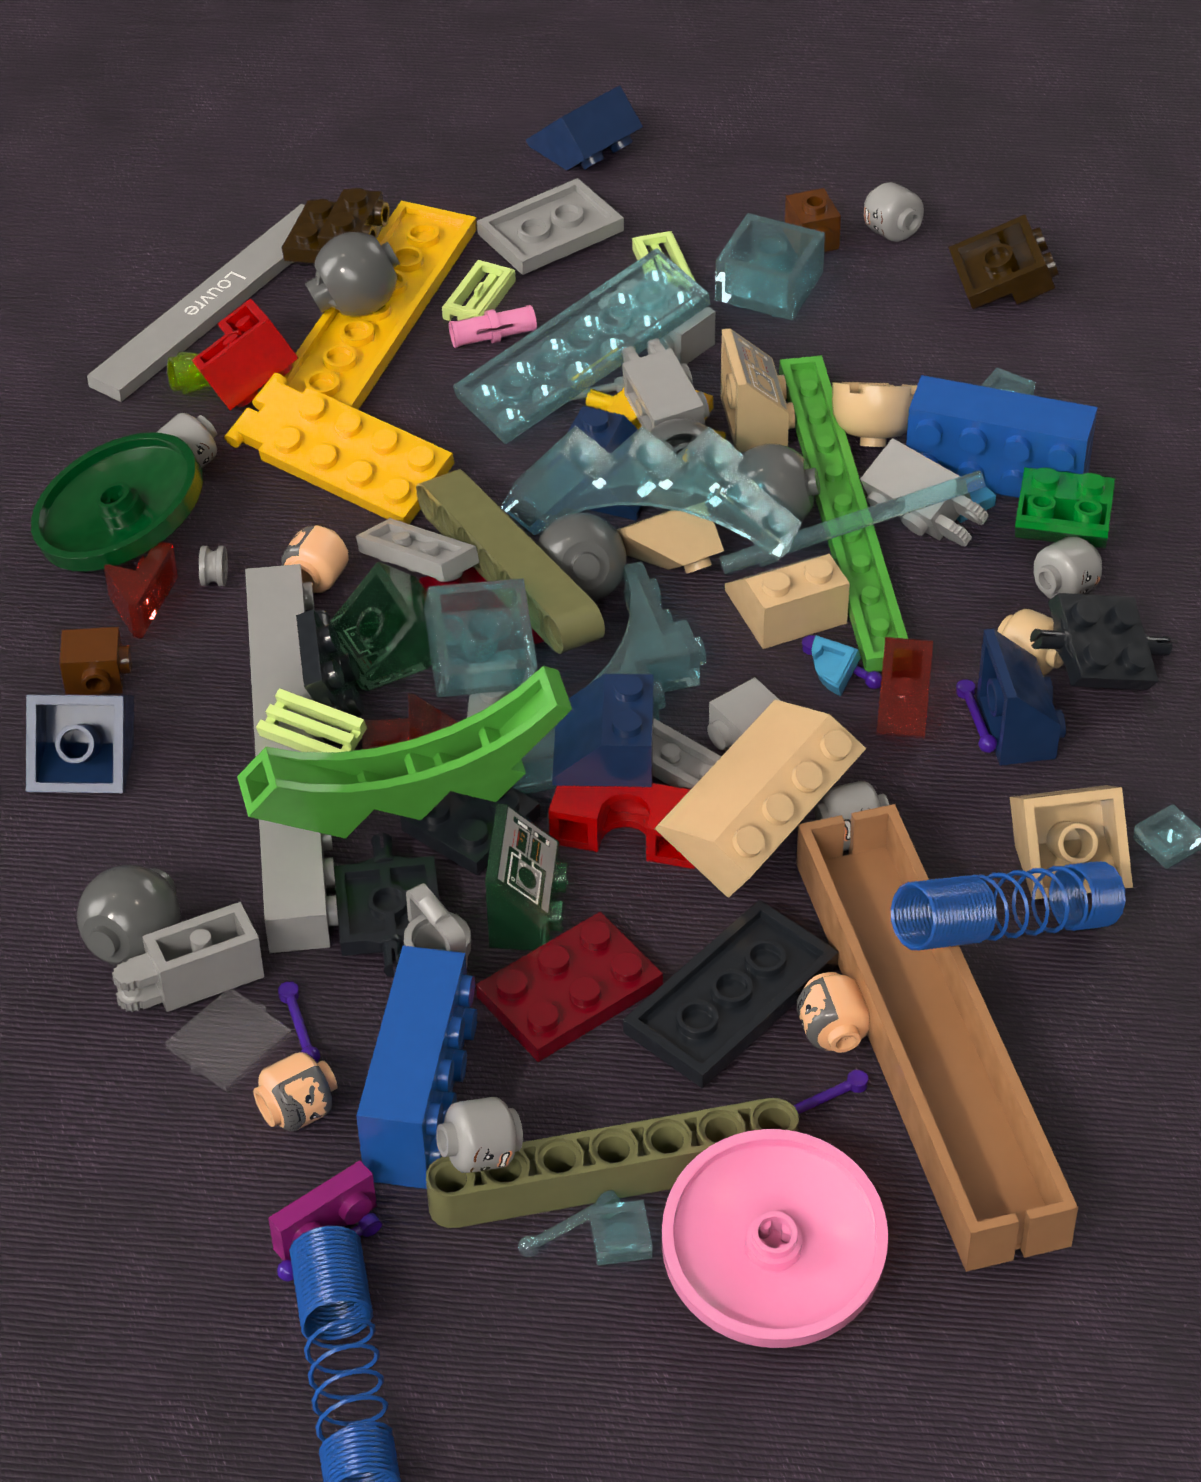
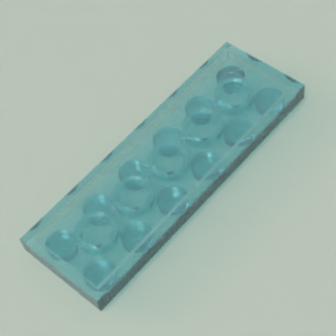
[453,248,711,445]

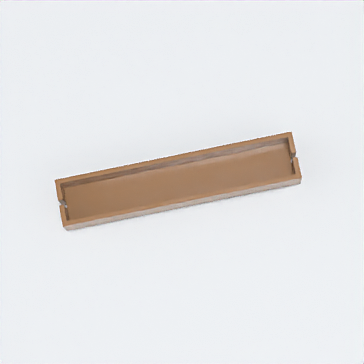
[796,804,1078,1272]

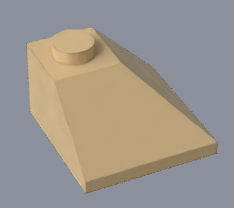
[617,499,724,574]

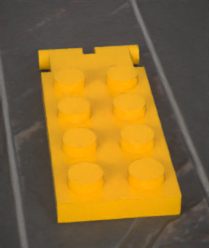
[224,373,455,524]

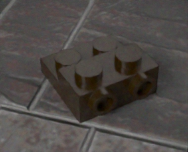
[281,188,389,263]
[948,214,1059,309]

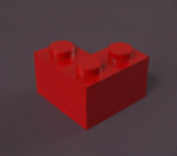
[191,298,298,410]

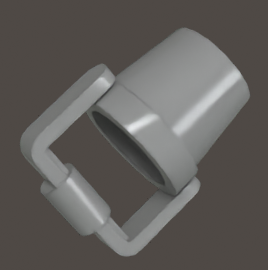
[404,883,471,969]

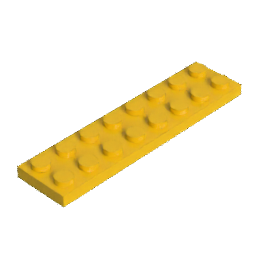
[284,200,477,410]

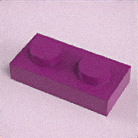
[268,1160,377,1261]

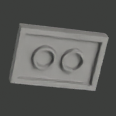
[477,178,624,275]

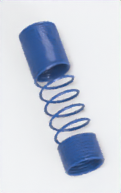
[891,861,1126,951]
[289,1225,401,1482]

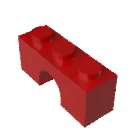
[548,783,695,869]

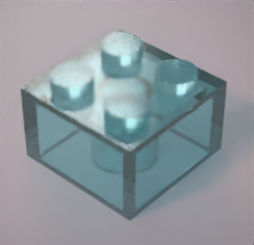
[715,213,825,321]
[424,578,537,697]

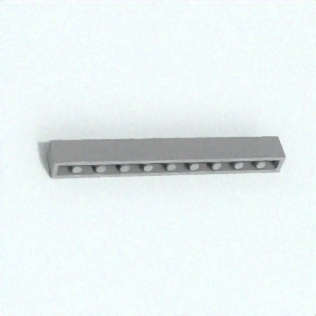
[245,564,339,954]

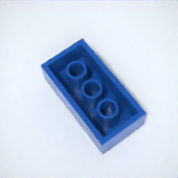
[906,375,1098,498]
[356,946,477,1189]

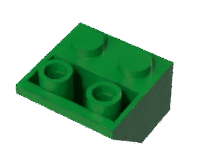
[1015,467,1115,548]

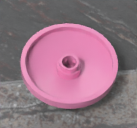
[662,1129,888,1348]

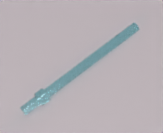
[719,470,985,574]

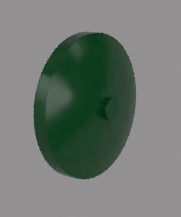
[31,432,203,571]

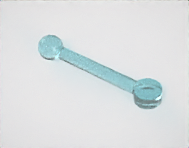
[518,1190,621,1258]

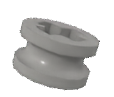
[199,546,228,586]

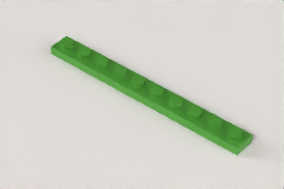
[779,355,913,672]

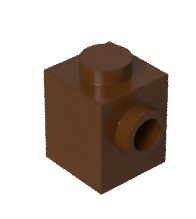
[784,188,841,257]
[59,627,132,695]

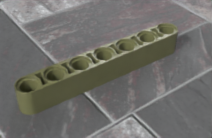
[416,469,605,654]
[426,1098,799,1228]

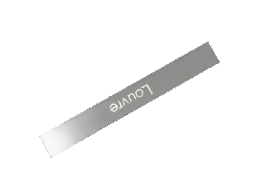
[87,204,305,402]

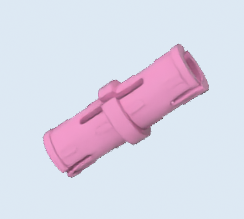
[448,305,537,348]

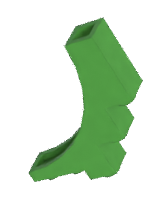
[237,666,572,839]

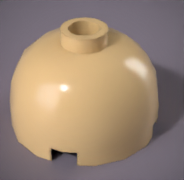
[832,382,917,447]

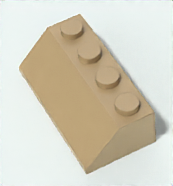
[654,700,866,898]

